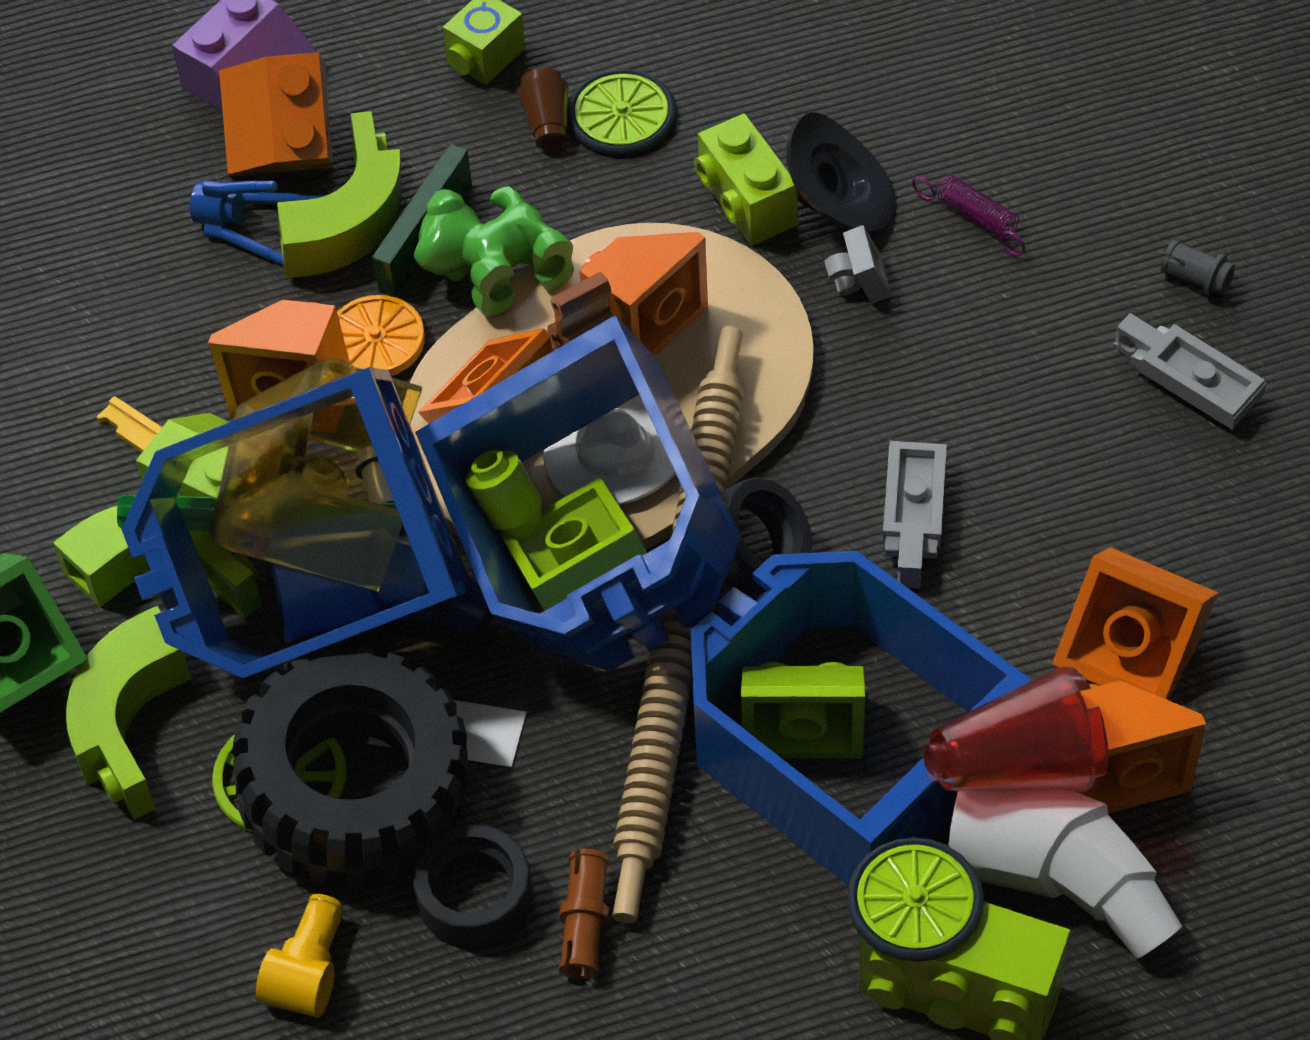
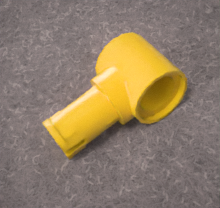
[255,894,344,1018]

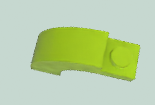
[277,111,401,279]
[53,506,262,619]
[66,605,191,820]

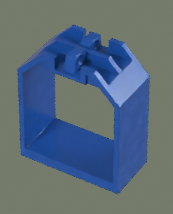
[415,315,741,671]
[122,367,473,678]
[691,551,1034,885]

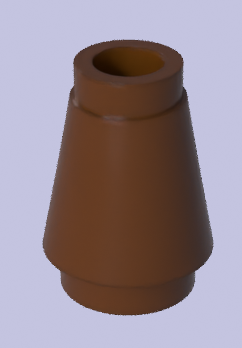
[517,68,569,150]

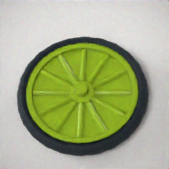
[567,69,677,156]
[847,838,984,962]

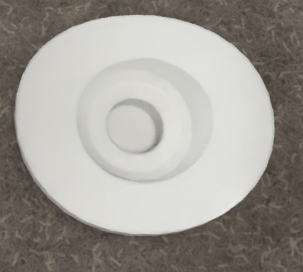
[544,396,676,506]

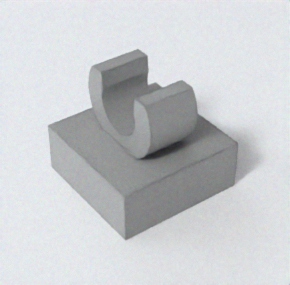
[824,225,892,304]

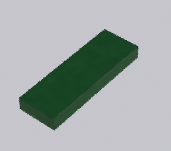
[372,144,472,297]

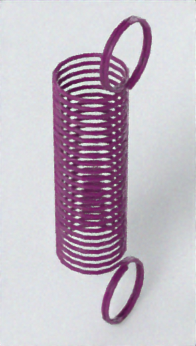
[912,174,1025,256]

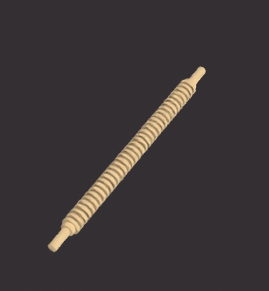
[612,326,744,923]

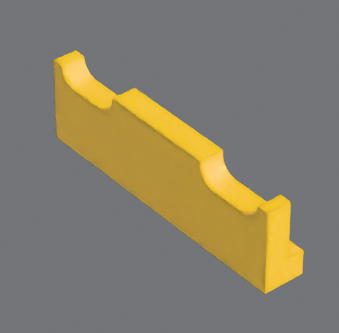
[96,396,162,452]

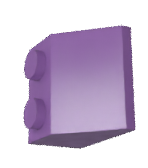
[172,0,326,110]

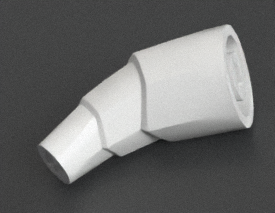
[949,761,1182,959]

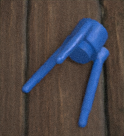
[190,180,325,266]

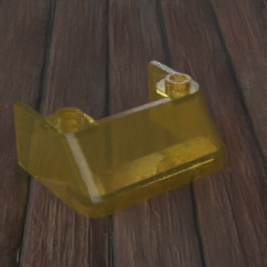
[209,359,422,592]

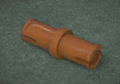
[559,849,609,979]

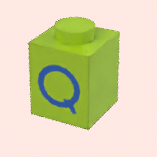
[443,0,526,85]

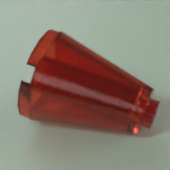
[923,667,1108,792]

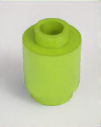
[466,449,543,537]

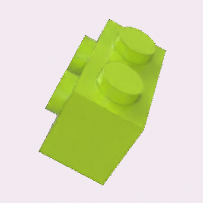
[694,113,798,246]

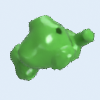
[414,186,574,316]

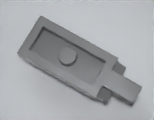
[1114,313,1267,430]
[882,441,947,589]

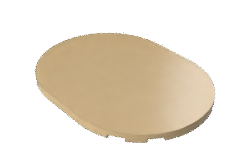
[403,223,814,558]

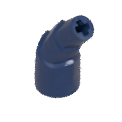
[262,525,494,643]

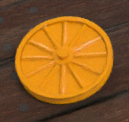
[337,295,425,376]

